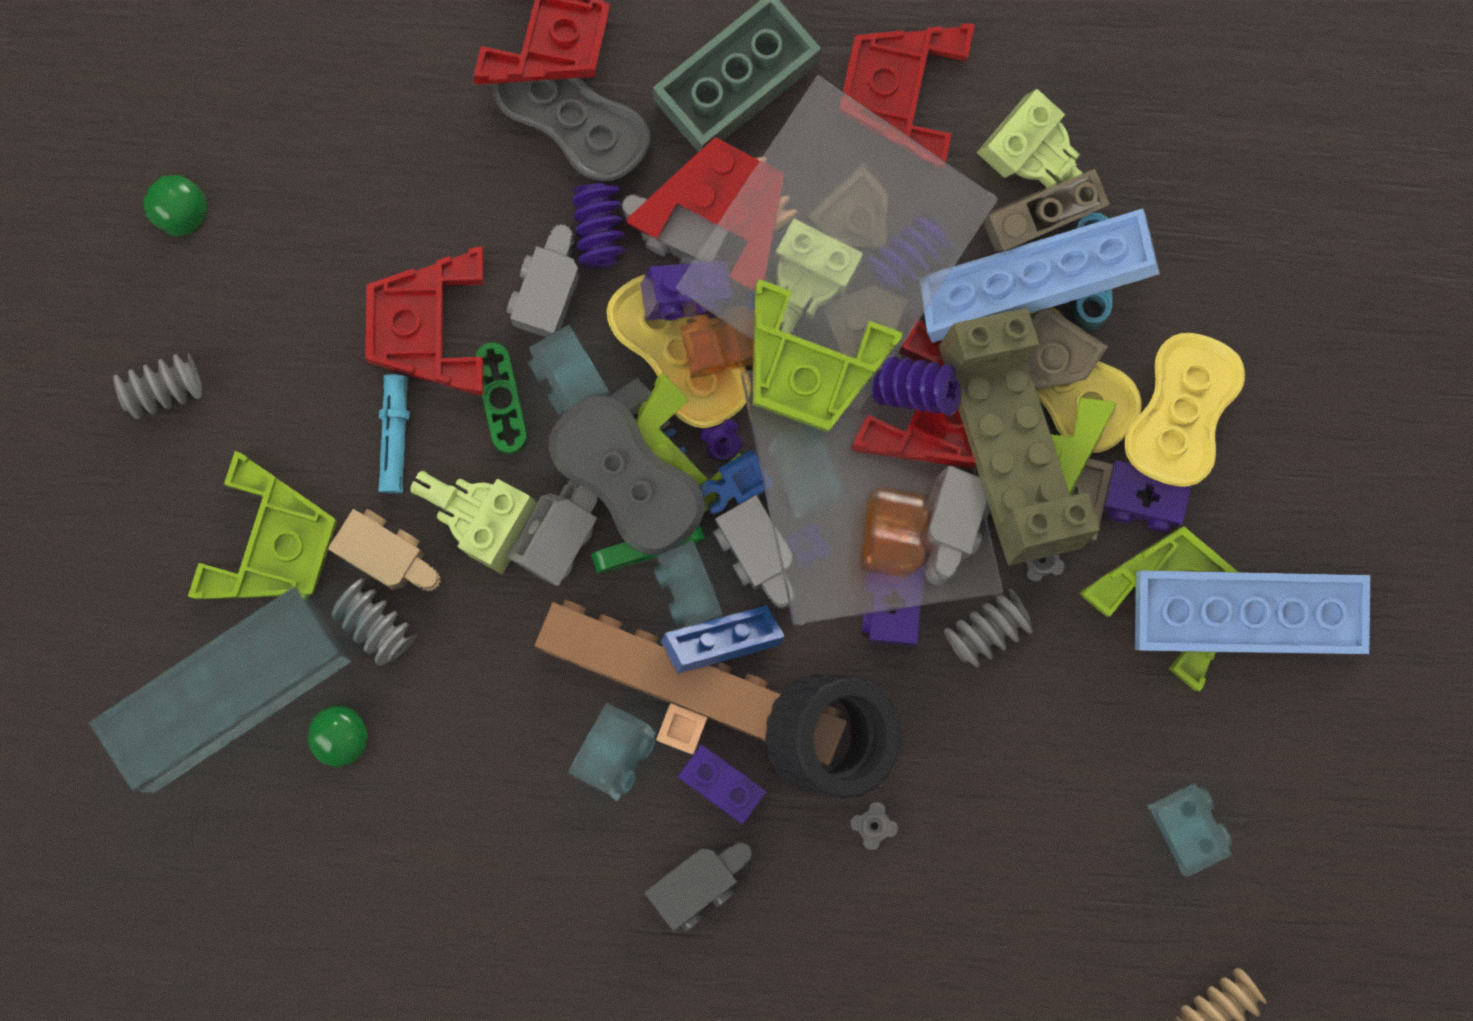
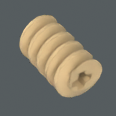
[1176,968,1267,1021]

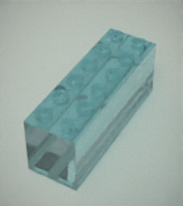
[89,586,352,794]

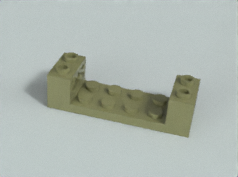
[939,308,1100,566]

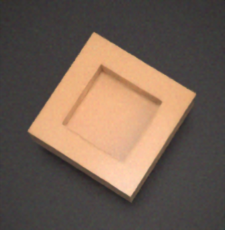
[656,703,708,755]

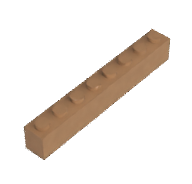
[534,600,847,767]

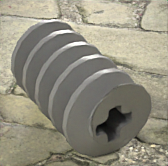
[113,352,202,420]
[331,578,418,666]
[944,588,1033,668]

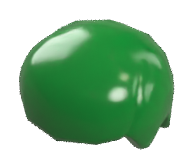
[143,175,208,237]
[307,704,368,768]

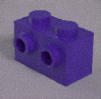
[640,261,732,321]

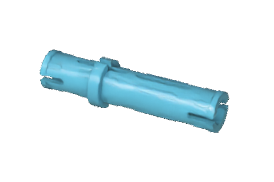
[378,375,410,494]

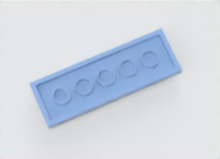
[919,208,1160,343]
[1135,571,1370,654]

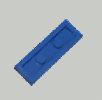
[661,605,785,674]

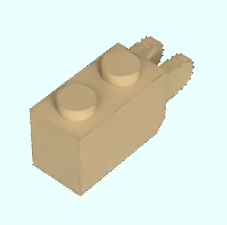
[328,509,442,592]

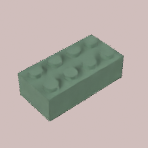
[653,0,821,152]

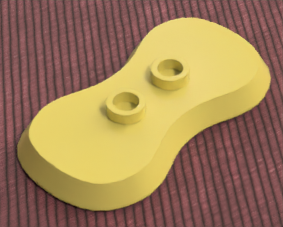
[607,274,751,428]
[1030,307,1142,453]
[1125,333,1245,486]

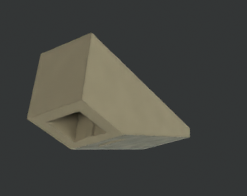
[980,169,1110,252]

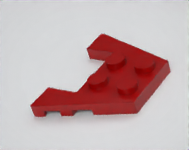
[474,0,610,85]
[839,23,975,171]
[626,137,784,292]
[365,246,484,395]
[851,319,976,469]

